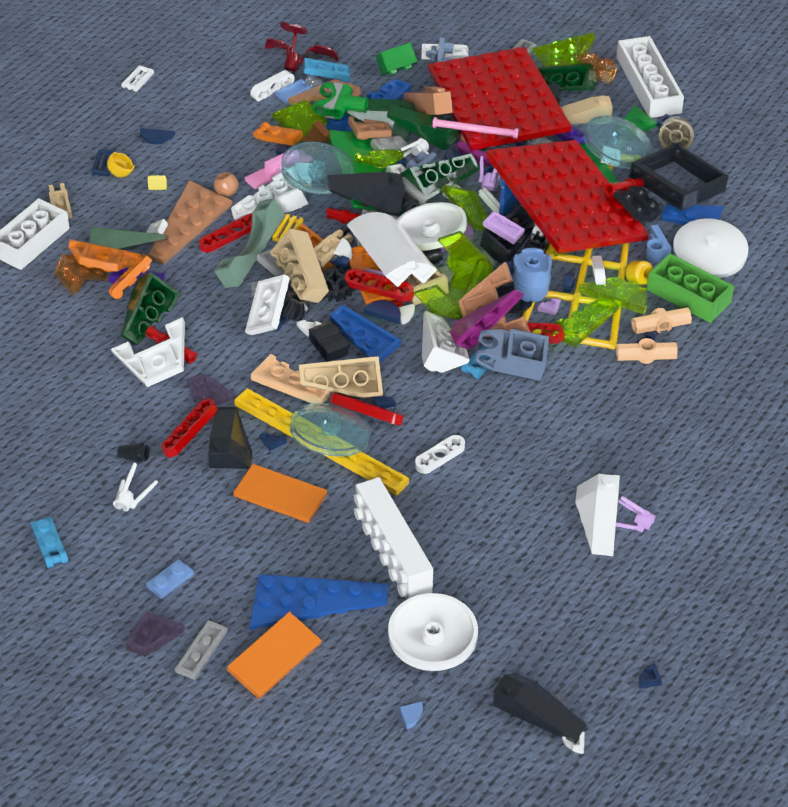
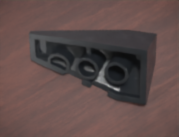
[208,407,252,469]

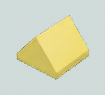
[148,176,167,190]

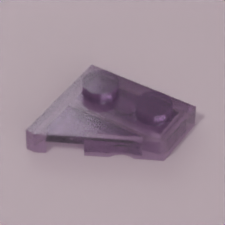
[186,374,235,405]
[125,611,185,657]

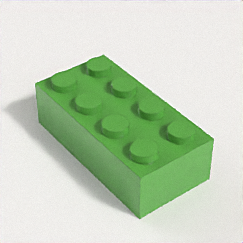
[647,253,734,323]

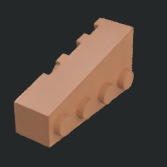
[403,86,453,115]

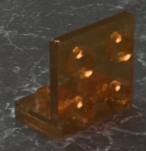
[576,52,618,85]
[54,254,109,295]

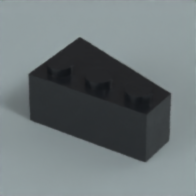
[480,206,534,264]

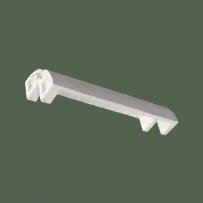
[347,212,437,287]

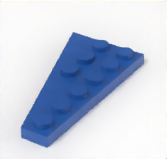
[312,79,411,132]
[250,574,389,630]

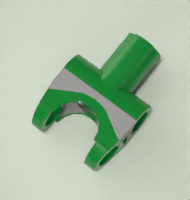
[312,82,368,119]

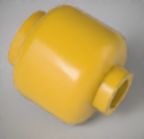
[626,261,653,285]

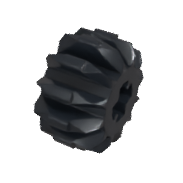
[281,291,310,321]

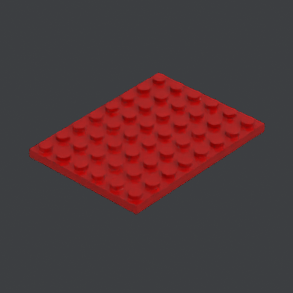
[428,47,572,151]
[486,140,649,253]

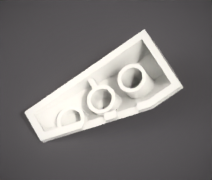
[575,474,620,556]

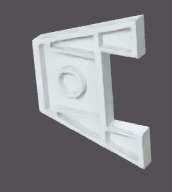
[111,317,185,387]

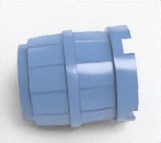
[513,248,552,302]

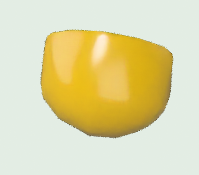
[107,152,134,178]

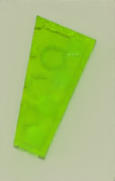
[546,297,619,347]

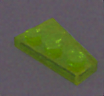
[442,185,488,230]

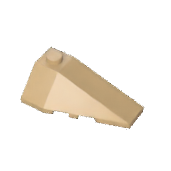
[561,96,613,124]
[299,356,383,398]

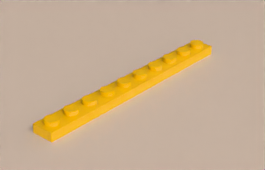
[234,388,409,496]

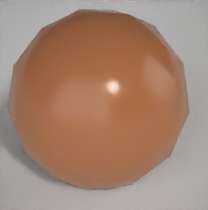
[213,172,239,197]

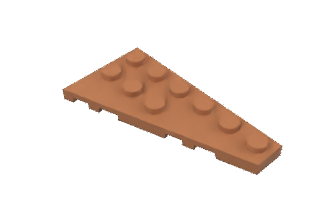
[149,180,233,265]

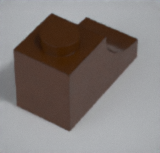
[301,120,330,159]

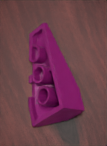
[449,289,525,350]

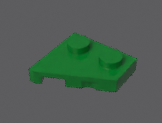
[619,105,657,139]

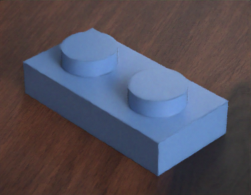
[146,559,194,599]

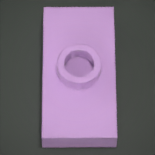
[483,211,525,244]

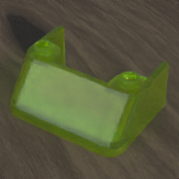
[414,230,493,320]

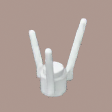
[401,138,429,164]
[113,463,158,511]

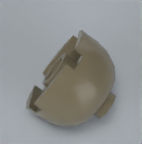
[658,116,694,150]

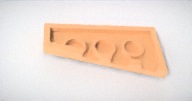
[251,354,330,407]

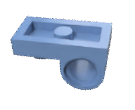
[645,224,671,263]

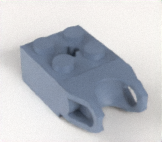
[475,329,549,381]

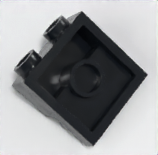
[613,185,662,222]

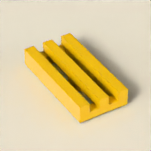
[272,214,304,242]

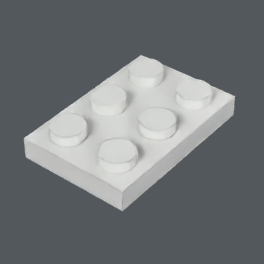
[245,274,290,335]

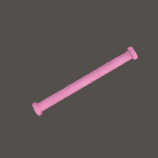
[433,117,519,139]

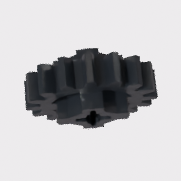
[322,265,356,302]

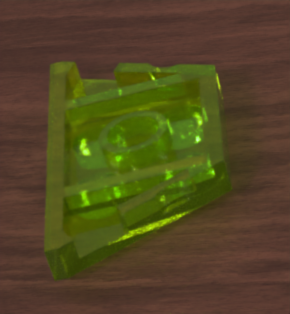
[532,32,596,67]
[271,100,328,143]
[578,277,647,314]

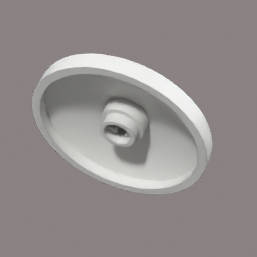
[397,202,467,251]
[673,218,748,278]
[388,593,478,671]

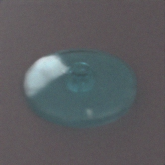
[583,116,653,169]
[281,142,354,195]
[289,403,372,456]

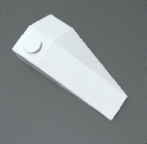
[231,167,308,221]
[422,311,470,373]

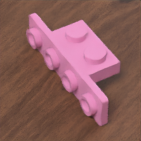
[245,149,312,189]

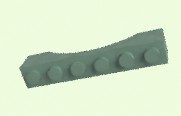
[214,198,285,288]

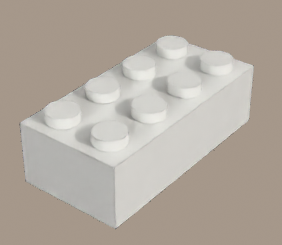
[0,198,70,270]

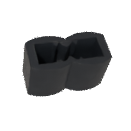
[309,321,350,362]

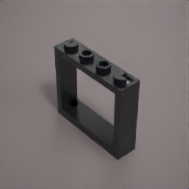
[629,143,729,211]

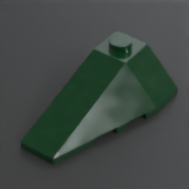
[344,99,415,141]

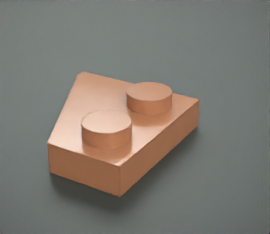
[348,117,392,140]

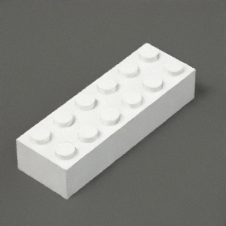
[616,36,684,118]
[354,477,433,600]

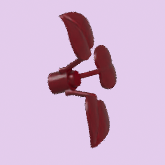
[265,21,339,72]

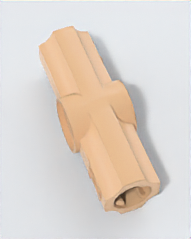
[631,307,692,334]
[616,338,677,364]

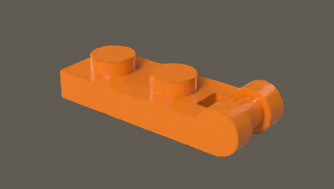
[253,122,303,146]
[108,253,152,299]

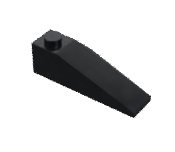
[327,172,405,216]
[494,673,587,743]

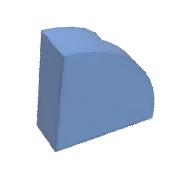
[400,701,423,729]

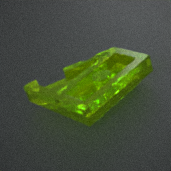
[355,149,403,169]

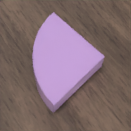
[537,299,561,315]

